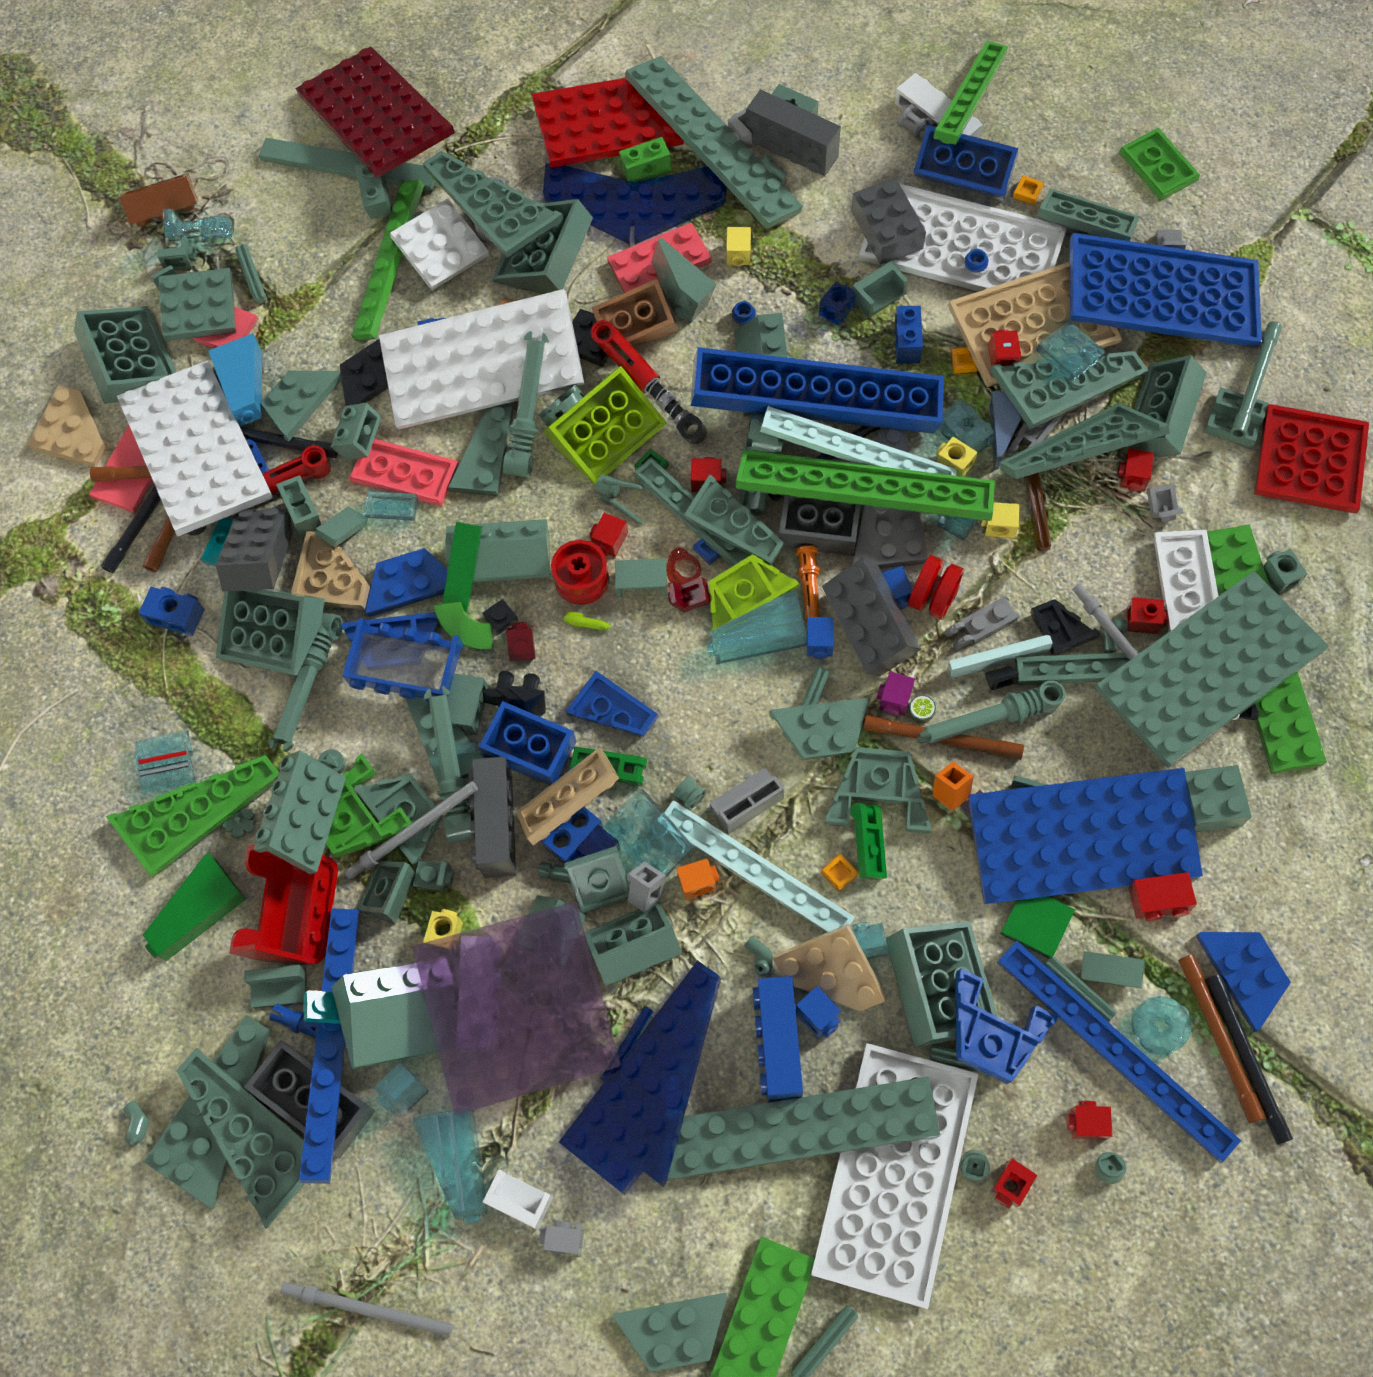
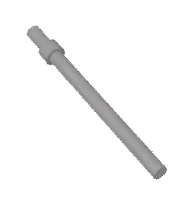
[1072,583,1138,660]
[345,781,478,879]
[280,1282,454,1337]

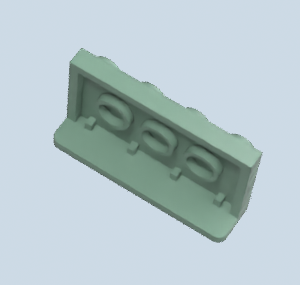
[254,750,346,874]

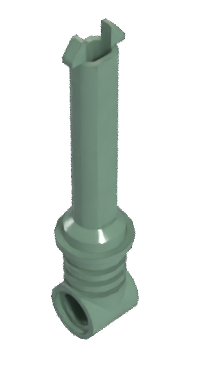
[503,331,549,478]
[268,613,343,752]
[917,680,1066,744]
[424,686,475,844]

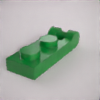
[570,746,647,786]
[850,803,887,880]

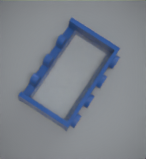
[342,618,464,702]

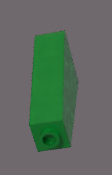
[143,852,246,961]

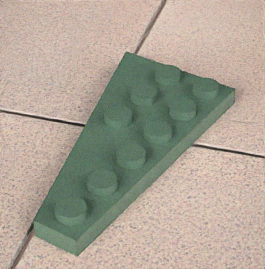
[990,351,1148,429]
[1000,403,1170,479]
[143,1015,271,1209]
[176,1048,305,1229]

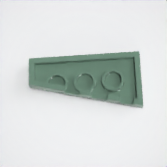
[684,474,784,565]
[405,685,483,785]

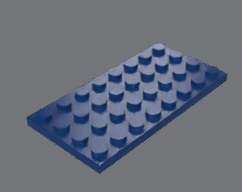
[1070,233,1262,347]
[968,768,1203,904]

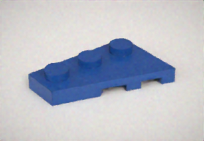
[565,671,659,737]

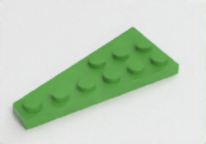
[106,755,279,877]

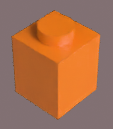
[932,761,974,811]

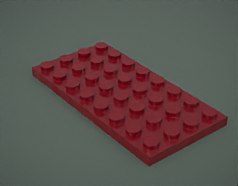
[295,46,455,179]

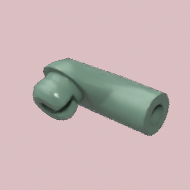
[760,155,787,183]
[744,936,773,976]

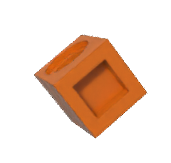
[676,858,720,900]

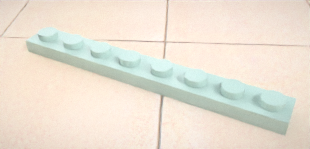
[760,406,957,476]
[658,800,855,933]

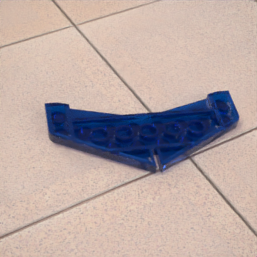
[543,163,727,244]

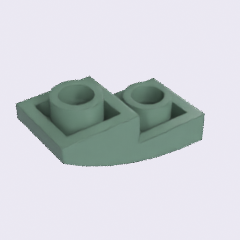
[1081,951,1145,989]

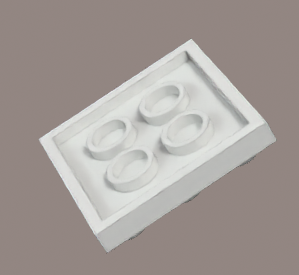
[390,198,489,291]

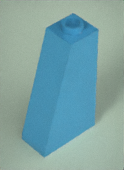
[208,333,262,427]

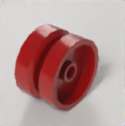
[551,539,610,605]
[908,554,965,621]

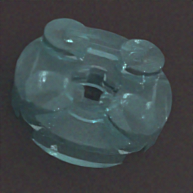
[1131,996,1191,1055]

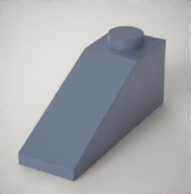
[989,391,1022,468]

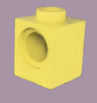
[727,227,751,266]
[936,437,978,477]
[980,502,1019,538]
[423,909,463,954]

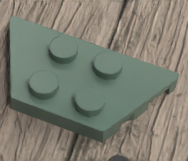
[261,371,342,442]
[769,698,869,760]
[354,774,443,867]
[613,1293,727,1372]

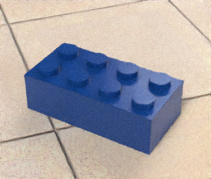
[913,125,1019,199]
[753,976,803,1103]

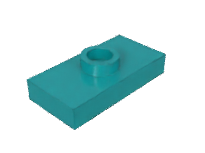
[201,518,233,566]

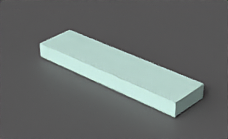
[947,635,1053,679]

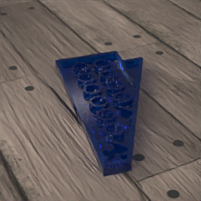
[559,961,721,1195]

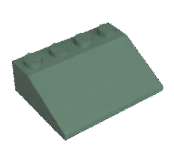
[492,199,593,294]
[74,306,176,404]
[216,589,325,675]
[885,921,998,1048]
[332,958,457,1069]

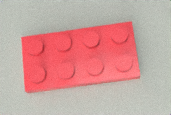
[607,222,711,293]

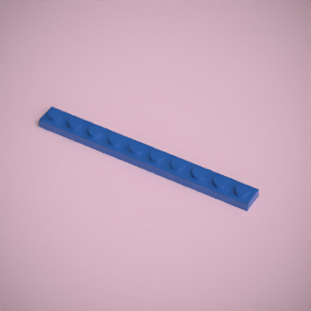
[299,908,360,1184]
[997,941,1242,1163]

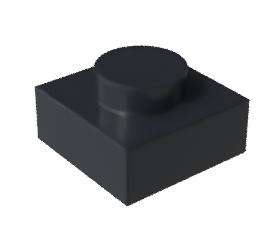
[482,599,519,635]

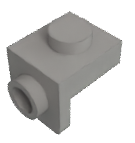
[728,109,752,149]
[1146,483,1184,522]

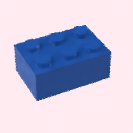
[479,701,577,785]

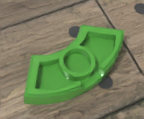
[434,601,494,649]

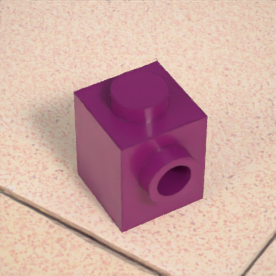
[876,671,915,716]

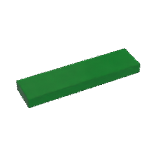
[439,522,483,623]

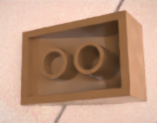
[592,279,680,350]

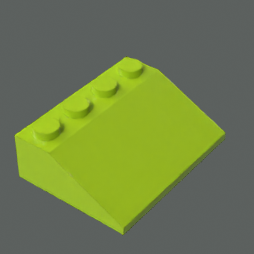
[542,366,667,485]

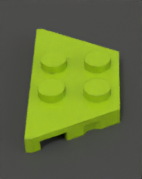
[709,554,800,637]

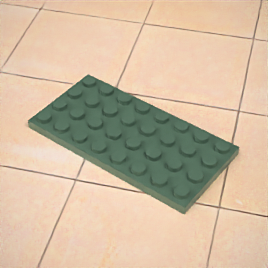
[1095,571,1329,768]

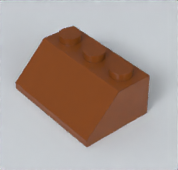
[119,173,198,227]

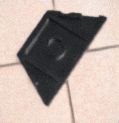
[340,339,388,406]

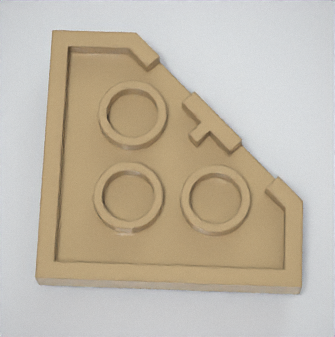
[28,385,106,467]
[291,531,370,610]
[773,924,886,1011]

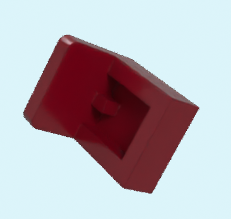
[668,577,711,613]
[506,622,536,661]

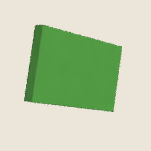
[1119,128,1200,201]

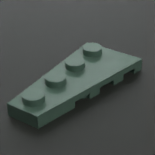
[448,405,514,496]

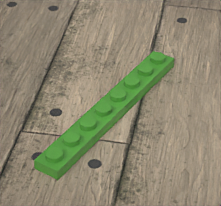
[933,41,1008,145]
[351,179,424,341]

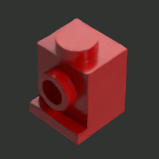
[991,1158,1038,1209]

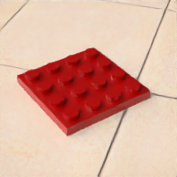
[1254,404,1369,514]

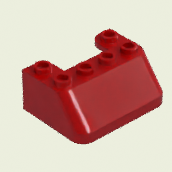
[229,844,338,965]

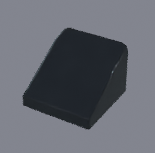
[985,666,1019,691]

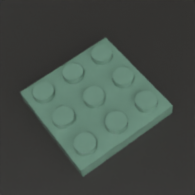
[159,268,236,341]

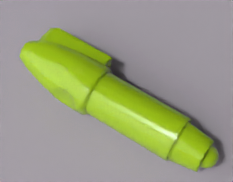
[563,611,611,630]

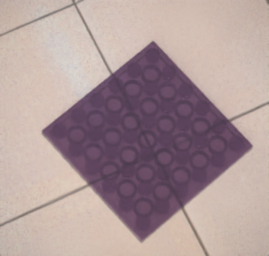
[412,901,621,1115]

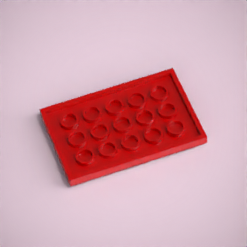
[532,78,684,168]

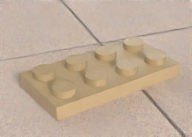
[516,747,619,845]

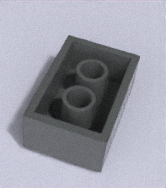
[851,178,926,265]
[779,495,860,556]

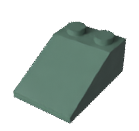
[651,238,716,324]

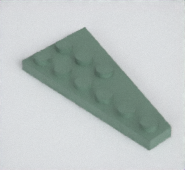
[423,151,563,258]

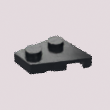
[1030,599,1100,655]

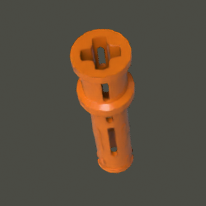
[795,546,820,623]

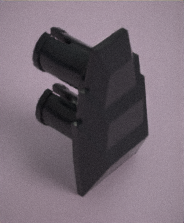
[482,671,546,714]

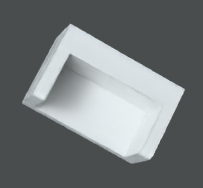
[483,1170,554,1230]

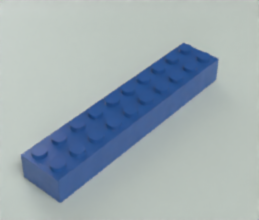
[691,347,944,434]

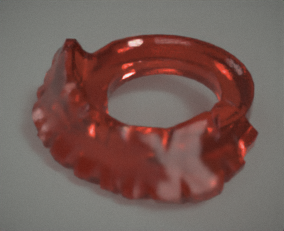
[666,547,702,585]

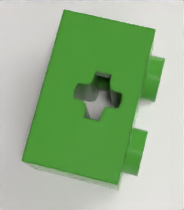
[619,137,672,186]

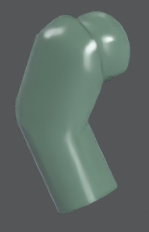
[1101,617,1128,653]
[123,1101,149,1146]

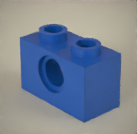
[139,587,205,636]
[796,986,841,1039]

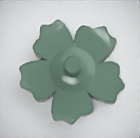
[223,809,255,839]

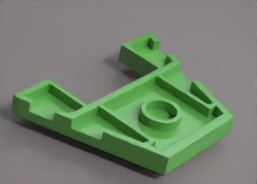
[326,753,412,858]

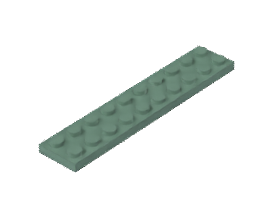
[625,56,803,229]
[645,1077,940,1183]

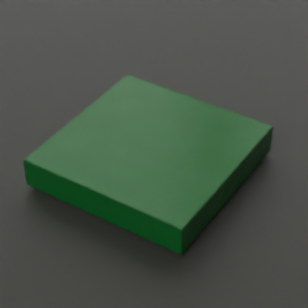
[1001,896,1075,959]

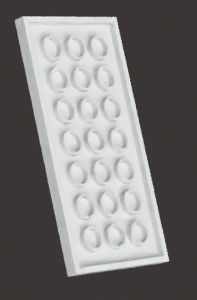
[858,180,1067,292]
[379,289,584,429]
[117,360,273,536]
[811,1043,978,1309]

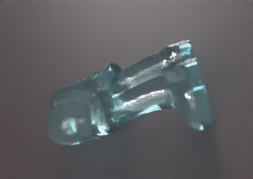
[163,208,234,241]

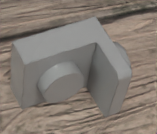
[1155,230,1186,249]

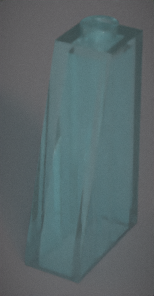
[706,590,807,665]
[413,1107,488,1225]

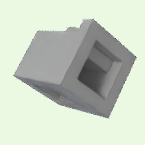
[627,862,666,912]
[539,1221,585,1256]

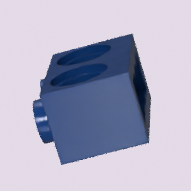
[894,306,923,363]
[541,807,603,865]

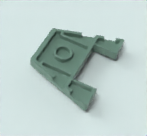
[825,747,931,834]

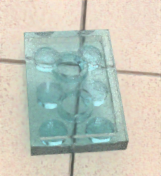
[604,789,695,877]

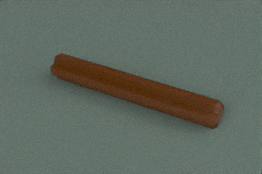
[1024,473,1051,552]

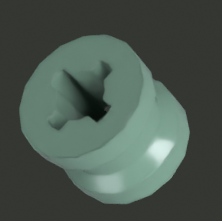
[673,776,707,810]

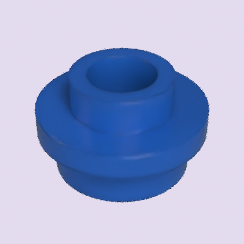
[964,249,989,273]
[732,301,756,325]

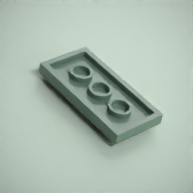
[1037,188,1140,241]

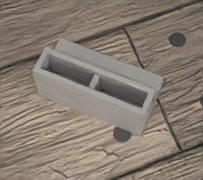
[710,768,784,834]

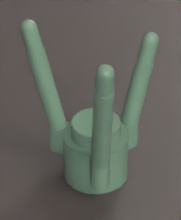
[595,474,647,525]

